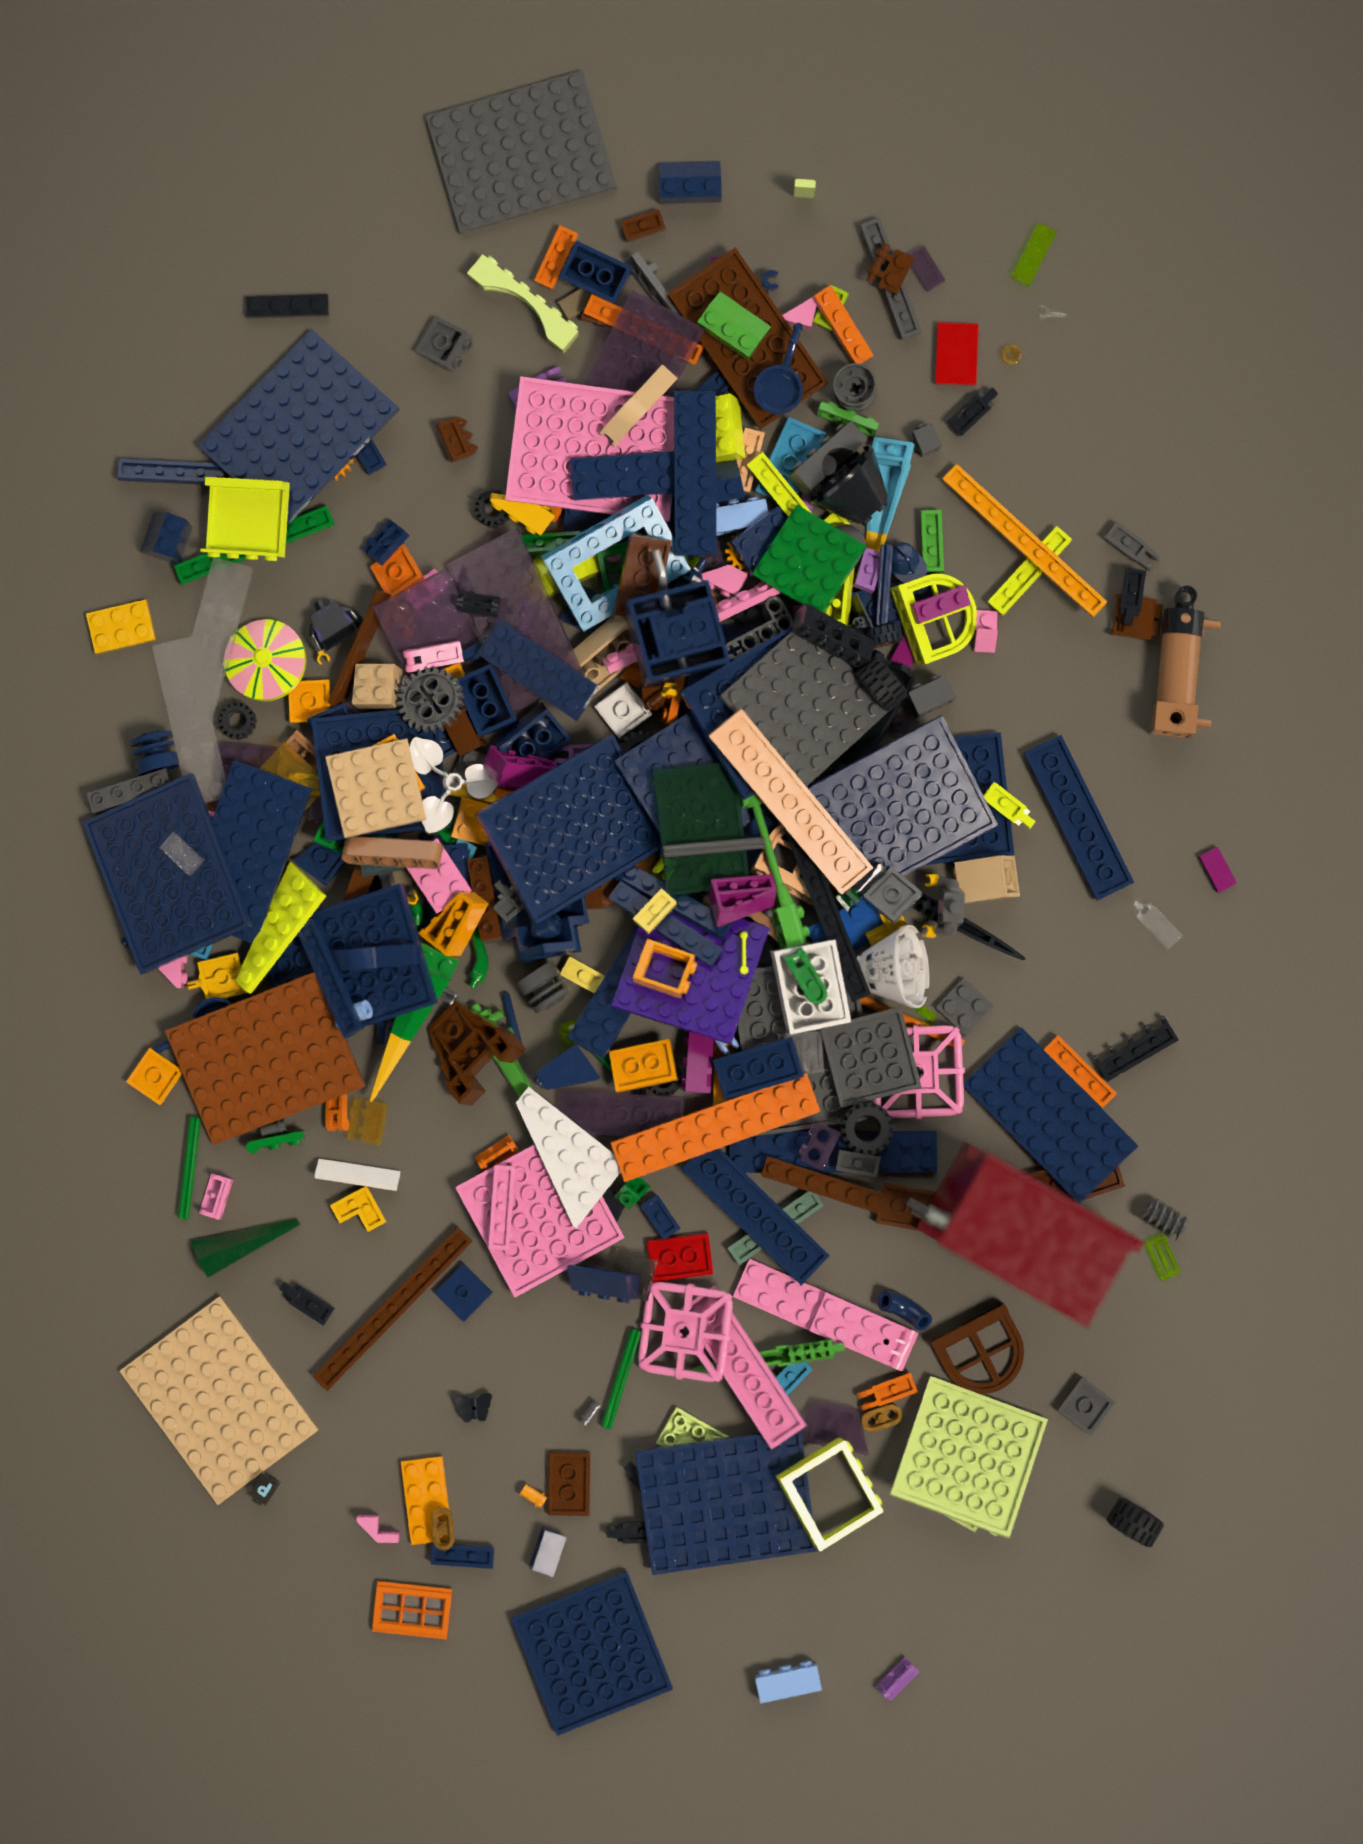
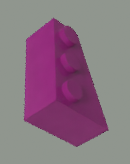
[483,745,557,788]
[681,1032,714,1093]

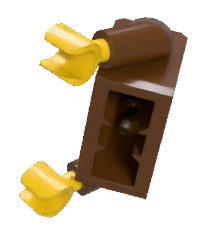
[641,676,678,713]

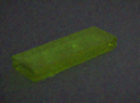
[1011,222,1057,287]

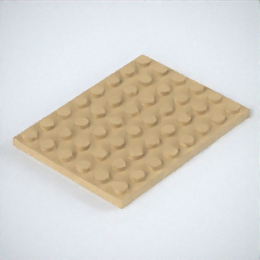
[119,1296,319,1505]

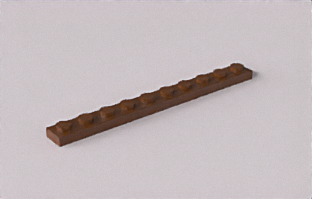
[313,1227,473,1391]

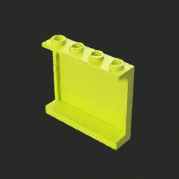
[200,477,290,561]

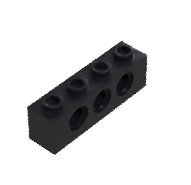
[791,603,874,669]

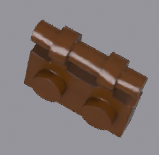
[865,243,915,296]

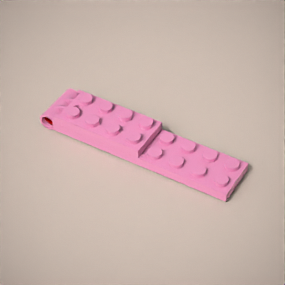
[733,1258,919,1371]

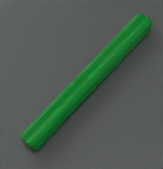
[178,1117,201,1220]
[601,1329,641,1429]

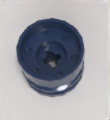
[129,731,180,776]

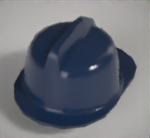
[891,542,927,583]

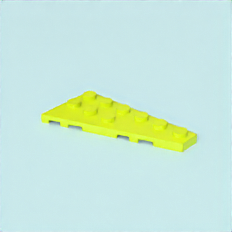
[236,862,326,994]

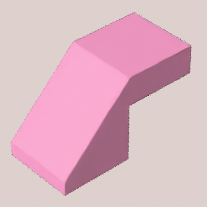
[357,1515,400,1543]

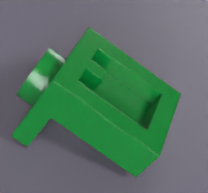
[615,1177,651,1210]

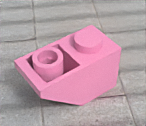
[702,565,747,599]
[158,955,188,989]

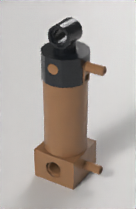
[1149,585,1221,738]

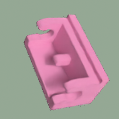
[199,1173,234,1220]

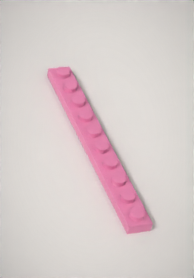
[602,582,781,674]

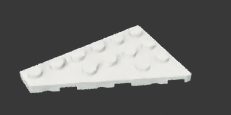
[516,1087,620,1228]

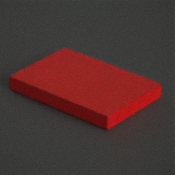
[935,322,979,386]
[647,1233,713,1282]

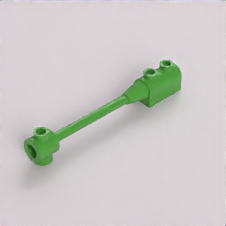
[736,792,810,949]

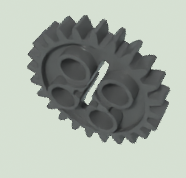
[397,667,465,734]

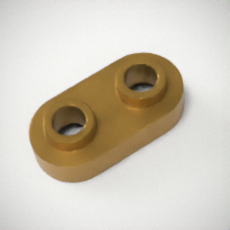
[861,1404,902,1432]
[431,1507,455,1550]

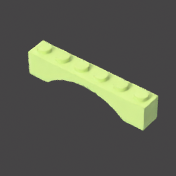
[467,254,579,354]

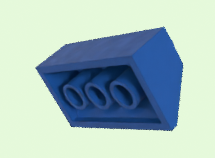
[809,898,883,950]

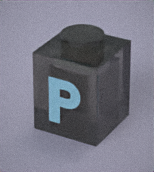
[249,1471,281,1506]

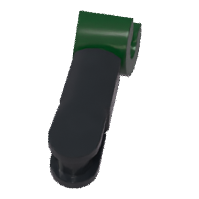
[835,862,886,911]

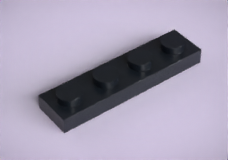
[246,294,329,318]

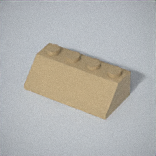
[562,615,633,693]

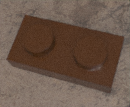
[620,209,666,243]

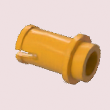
[520,1484,547,1508]

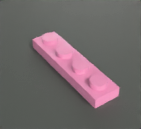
[488,1165,516,1250]

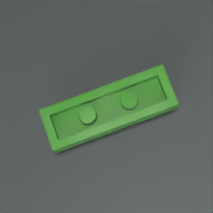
[817,401,879,438]
[921,510,944,573]

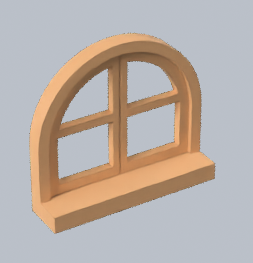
[749,824,835,907]

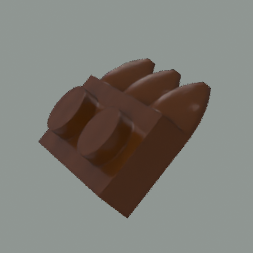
[435,418,478,463]

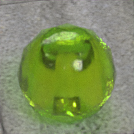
[558,1019,577,1045]

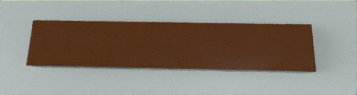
[328,589,392,706]

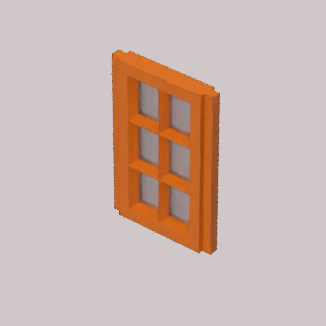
[372,1581,452,1639]

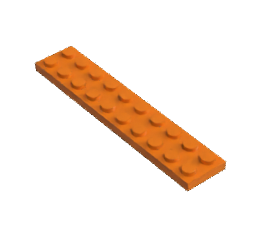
[610,1072,820,1182]

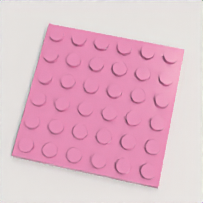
[455,1144,625,1297]

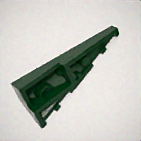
[191,1219,301,1278]

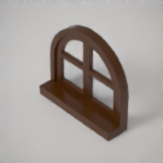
[930,1303,1024,1394]

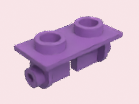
[876,1657,920,1702]

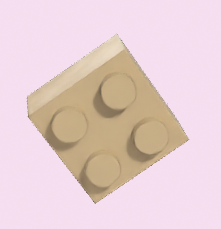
[352,664,403,710]

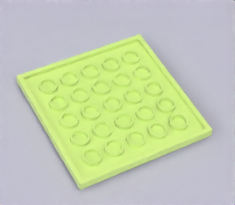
[890,1376,1048,1538]

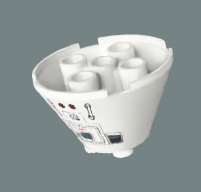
[857,925,929,1008]

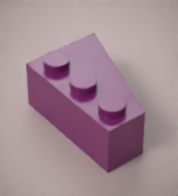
[709,874,777,927]

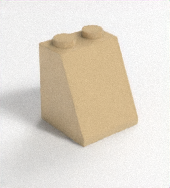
[953,855,1020,904]

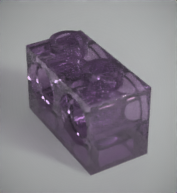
[798,1122,841,1170]

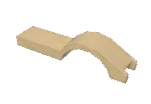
[599,364,678,447]

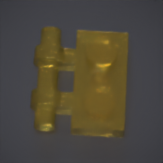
[346,1099,389,1145]

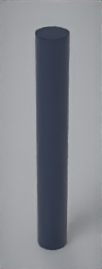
[502,993,525,1054]

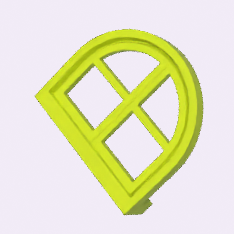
[890,574,977,666]

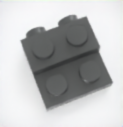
[415,316,473,372]

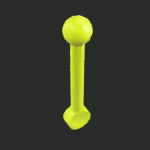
[740,931,748,975]

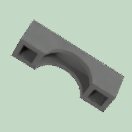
[789,421,867,495]

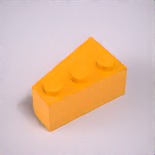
[418,892,489,956]

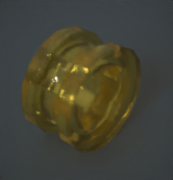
[1002,345,1021,365]

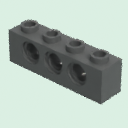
[86,768,172,815]

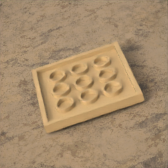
[326,739,426,838]

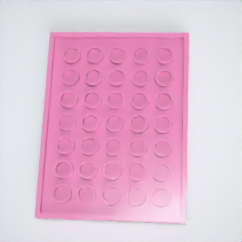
[505,376,674,523]

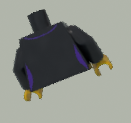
[308,599,363,665]

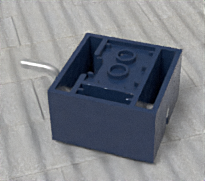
[623,550,730,687]

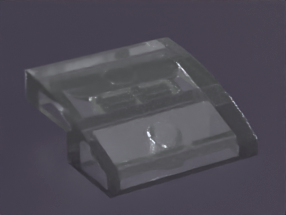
[777,1031,824,1074]

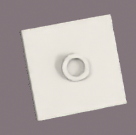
[594,682,652,740]

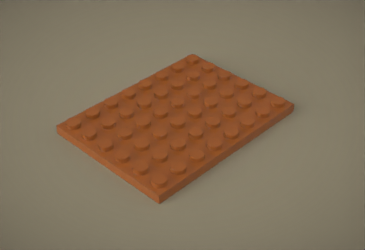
[165,972,366,1145]

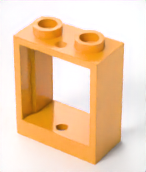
[633,939,697,999]

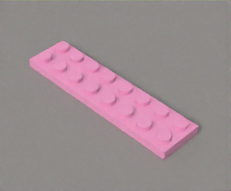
[680,1286,807,1449]

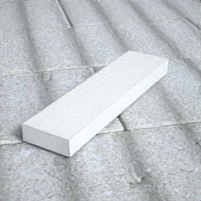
[315,1159,401,1191]

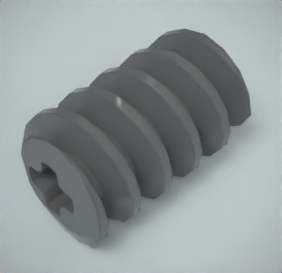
[1140,1199,1188,1241]

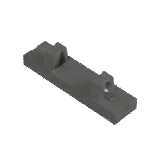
[626,252,684,329]

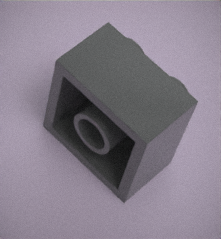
[906,674,957,719]

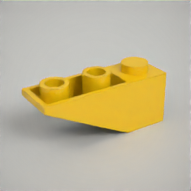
[490,493,555,536]

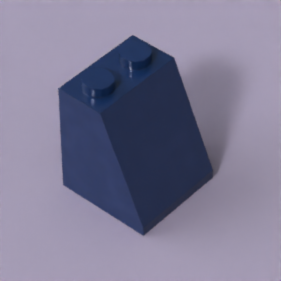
[140,512,193,564]
[535,1044,601,1090]

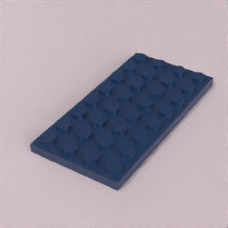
[212,760,313,943]
[964,1027,1138,1204]

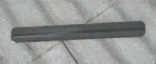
[663,837,765,857]

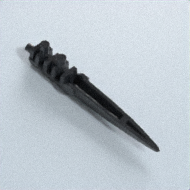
[911,893,1026,960]

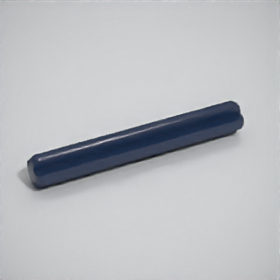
[875,544,893,626]

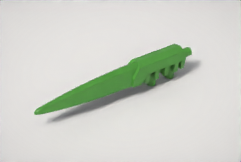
[471,1003,534,1098]
[692,1339,845,1372]

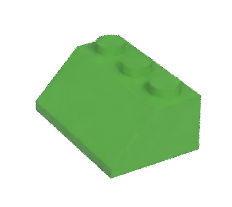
[697,292,771,361]

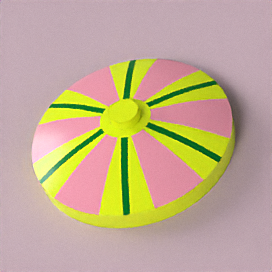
[224,619,307,701]

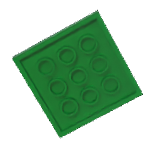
[752,505,867,613]

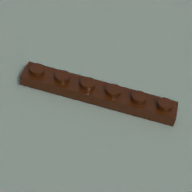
[761,1156,886,1214]

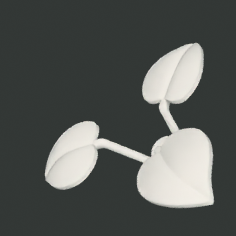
[409,737,498,833]

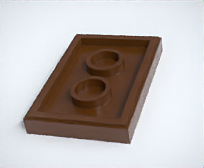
[548,1452,590,1516]

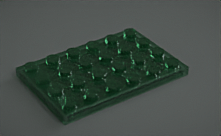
[652,763,749,896]

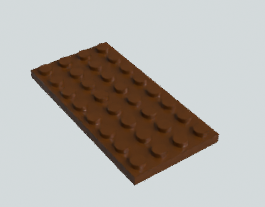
[667,247,828,430]

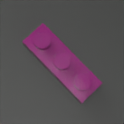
[910,585,971,624]

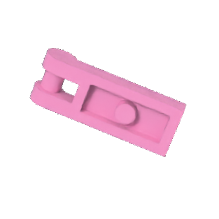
[403,640,463,672]

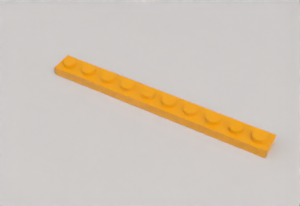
[942,464,1107,618]

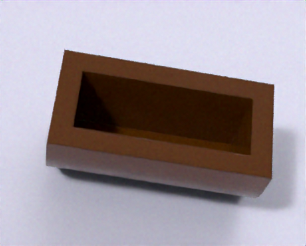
[444,706,486,756]

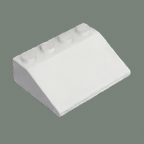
[770,940,851,1035]

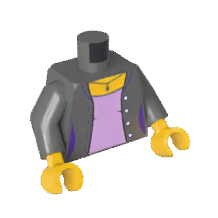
[922,874,965,938]

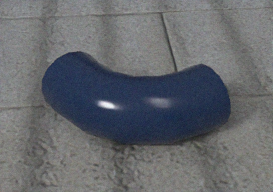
[877,1291,932,1331]

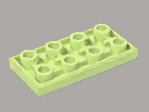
[656,1406,729,1447]

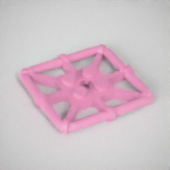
[874,1025,965,1119]
[638,1282,733,1382]

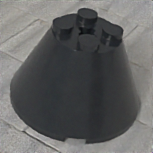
[809,445,888,526]

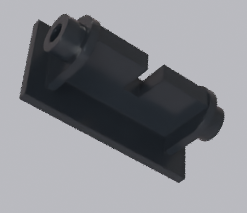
[456,591,501,617]

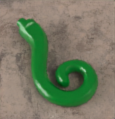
[469,925,489,989]

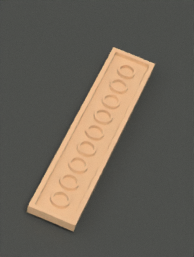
[709,709,873,895]

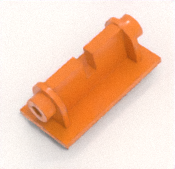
[475,1135,520,1172]

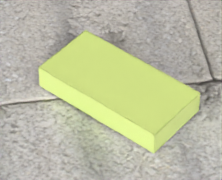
[794,179,816,198]

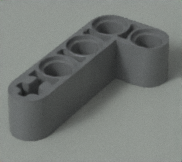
[726,596,793,663]

